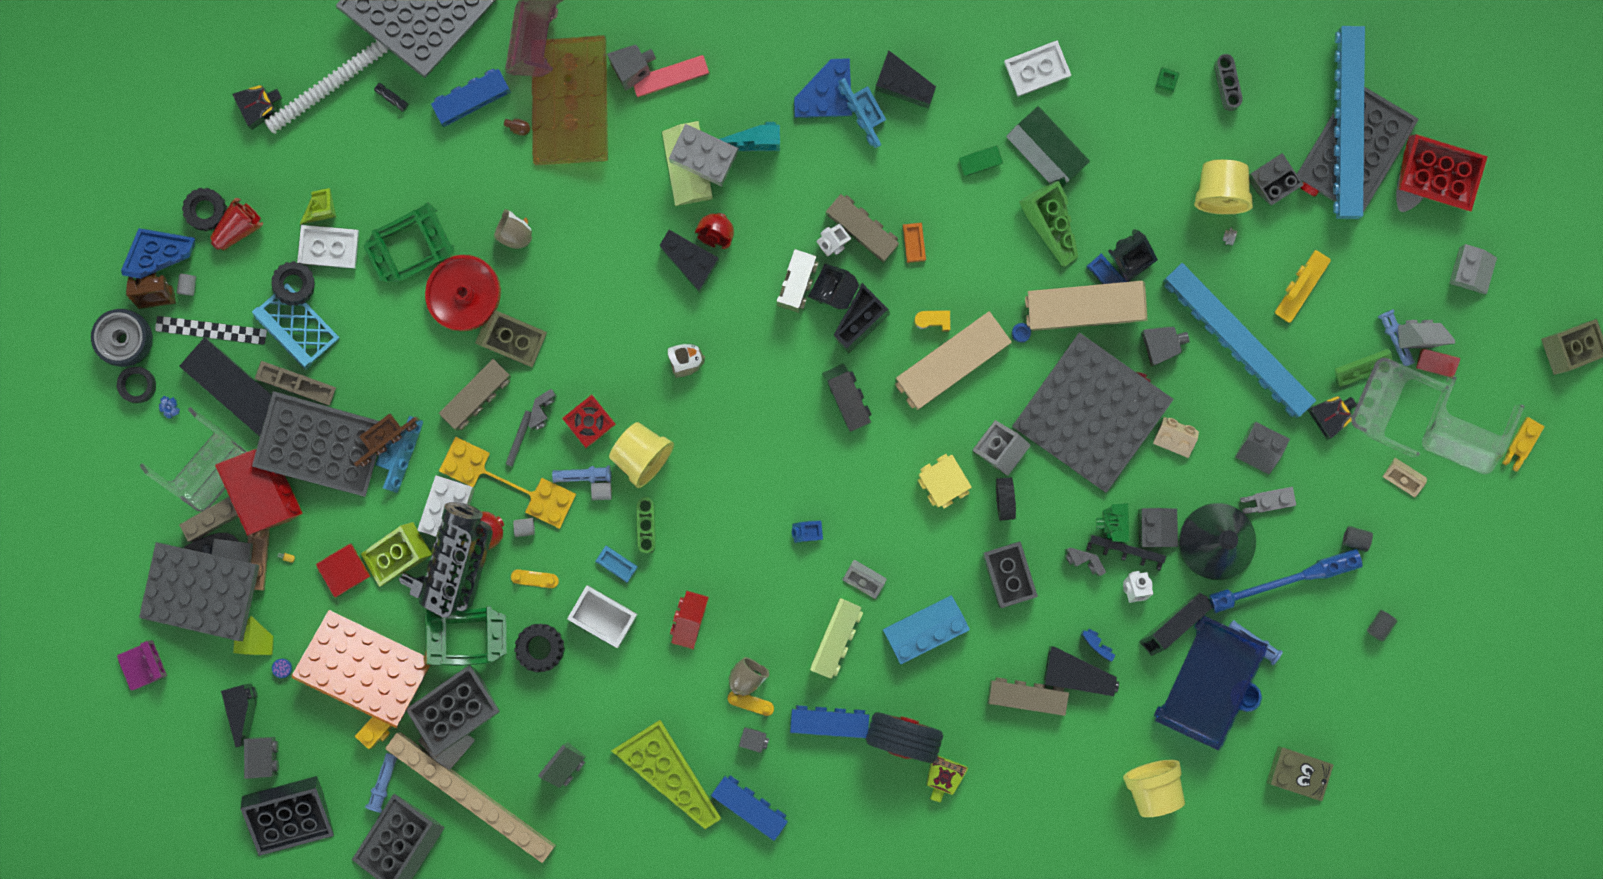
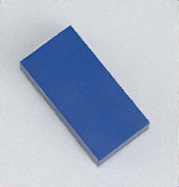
[1086,253,1127,284]

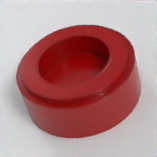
[1300,182,1319,197]

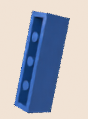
[431,69,511,127]
[790,705,869,738]
[711,775,788,841]

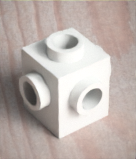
[816,224,851,257]
[1123,571,1153,603]

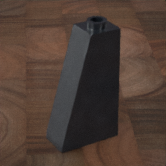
[1139,592,1213,656]
[1043,646,1119,696]

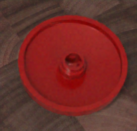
[425,255,501,331]

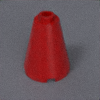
[210,198,263,250]

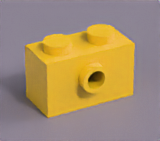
[355,717,393,749]

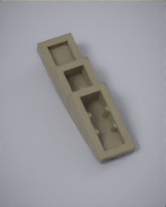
[254,361,336,405]

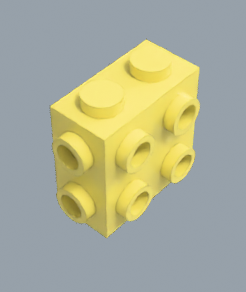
[917,454,972,509]

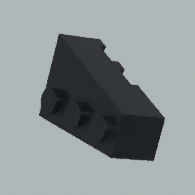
[875,50,936,109]
[659,229,719,293]
[834,283,890,353]
[822,364,872,432]

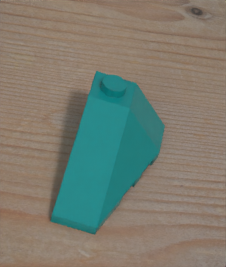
[719,122,780,151]

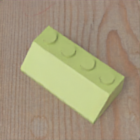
[662,121,713,206]
[810,598,863,678]

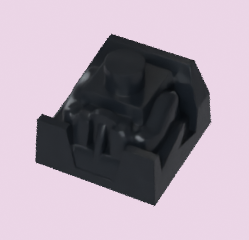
[1108,229,1158,282]
[808,263,860,309]

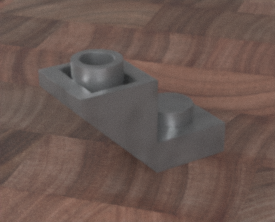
[529,389,557,430]
[1065,548,1106,576]

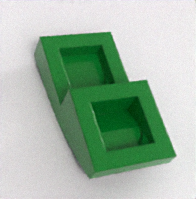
[959,145,1004,176]

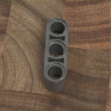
[1214,54,1243,111]

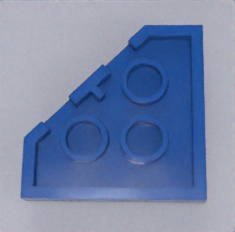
[794,58,852,118]
[121,228,195,279]

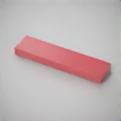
[634,55,709,97]

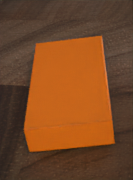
[903,223,926,263]

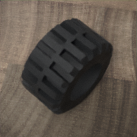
[514,624,565,672]

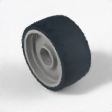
[91,309,153,367]

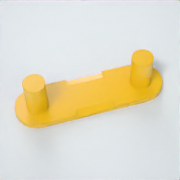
[511,570,559,588]
[728,692,774,716]

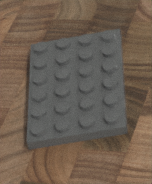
[1297,87,1419,212]
[252,391,379,497]
[139,542,260,641]

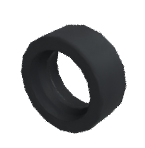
[117,366,156,403]

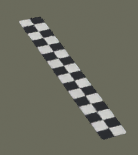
[155,316,267,345]

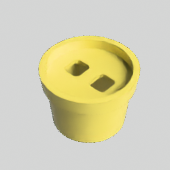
[1194,160,1253,214]
[609,422,674,488]
[1123,760,1185,817]

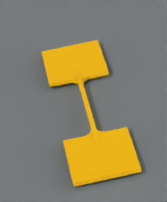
[439,437,576,529]

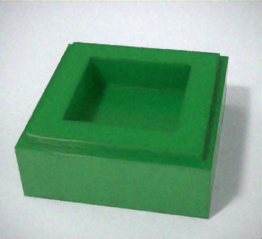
[1155,67,1180,92]

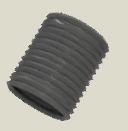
[1342,526,1373,552]
[1367,610,1397,641]

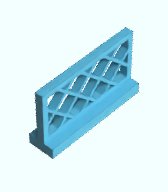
[252,283,340,370]

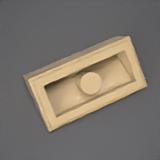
[1383,458,1427,497]

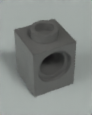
[739,727,769,753]

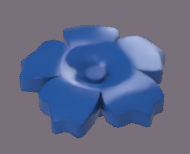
[159,396,180,419]

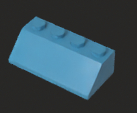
[883,595,970,664]

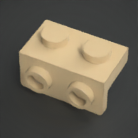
[1153,417,1199,458]

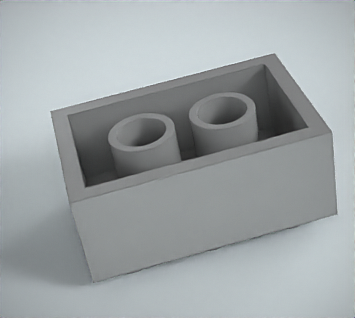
[669,124,738,187]

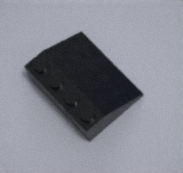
[240,776,334,856]

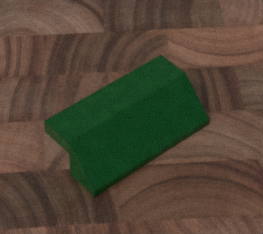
[1006,106,1090,188]

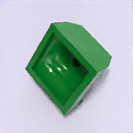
[1096,503,1129,543]

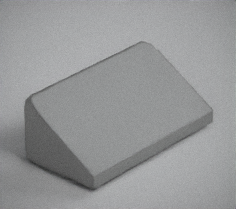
[842,560,887,599]

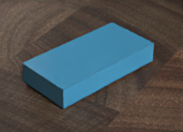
[595,546,638,583]

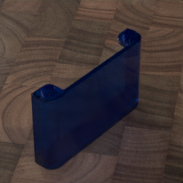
[1154,616,1268,751]

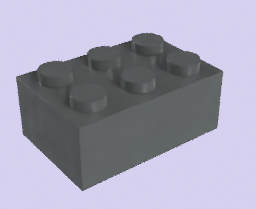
[982,541,1038,608]

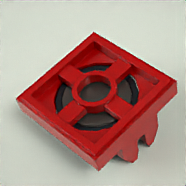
[562,395,616,448]

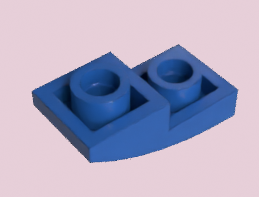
[1081,629,1115,662]

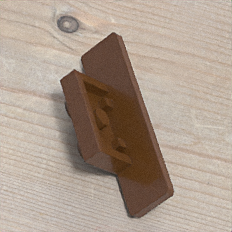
[354,413,420,467]

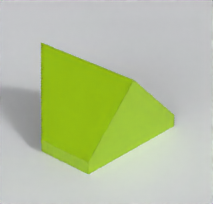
[299,188,336,225]
[233,616,274,655]

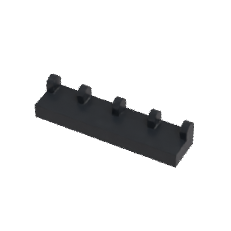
[1086,535,1166,571]

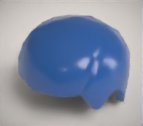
[1230,681,1262,712]

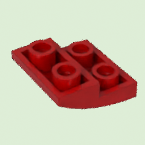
[315,544,371,597]

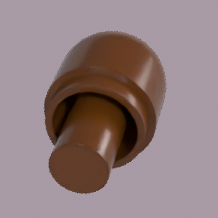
[504,119,530,136]

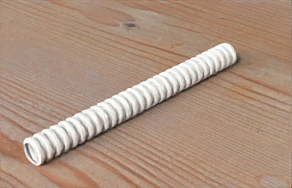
[265,40,388,134]

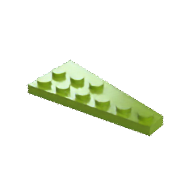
[611,720,722,829]

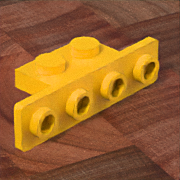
[1274,250,1331,323]

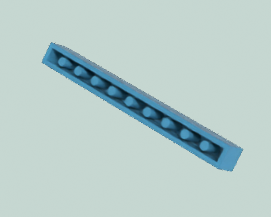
[1333,26,1365,219]
[1163,263,1316,418]

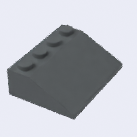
[406,665,500,757]
[352,794,445,879]

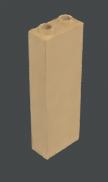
[1025,281,1148,331]
[895,311,1012,410]

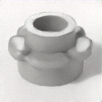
[1222,227,1237,246]

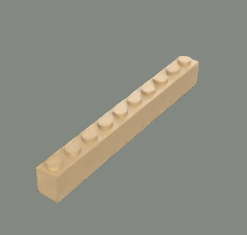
[385,732,556,863]

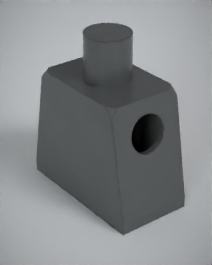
[607,45,656,91]
[1141,327,1190,367]

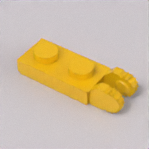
[1502,417,1545,472]

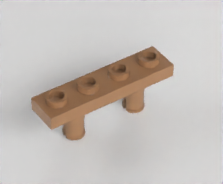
[248,528,270,590]

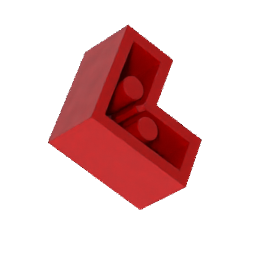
[670,591,709,649]

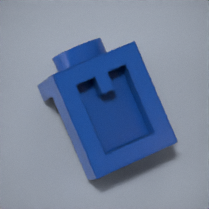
[791,520,823,543]

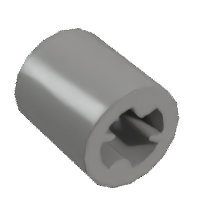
[176,274,197,296]
[591,483,612,500]
[513,518,535,537]

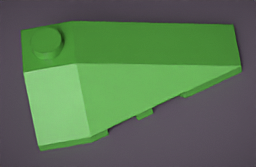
[1019,181,1078,267]

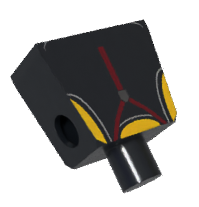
[232,85,282,130]
[1307,396,1357,440]

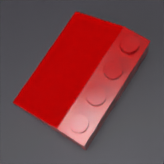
[1399,134,1488,212]
[215,449,303,536]

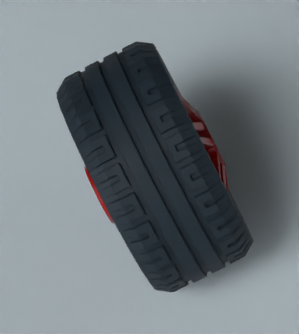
[866,712,943,763]

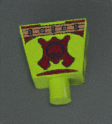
[927,756,968,803]

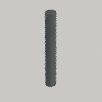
[506,410,532,467]

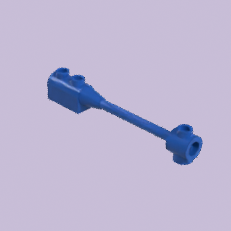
[1209,549,1363,613]

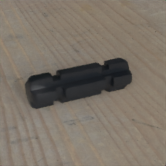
[374,83,409,112]

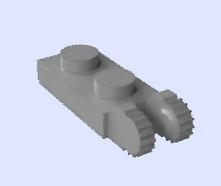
[1240,487,1296,514]

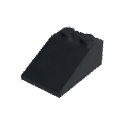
[221,683,258,748]

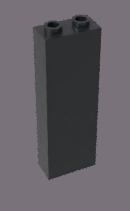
[179,337,272,437]

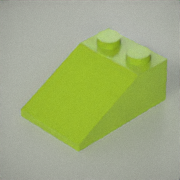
[361,522,432,587]

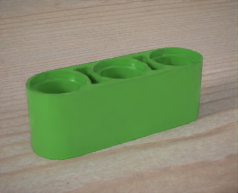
[636,497,656,554]

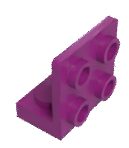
[117,640,167,691]

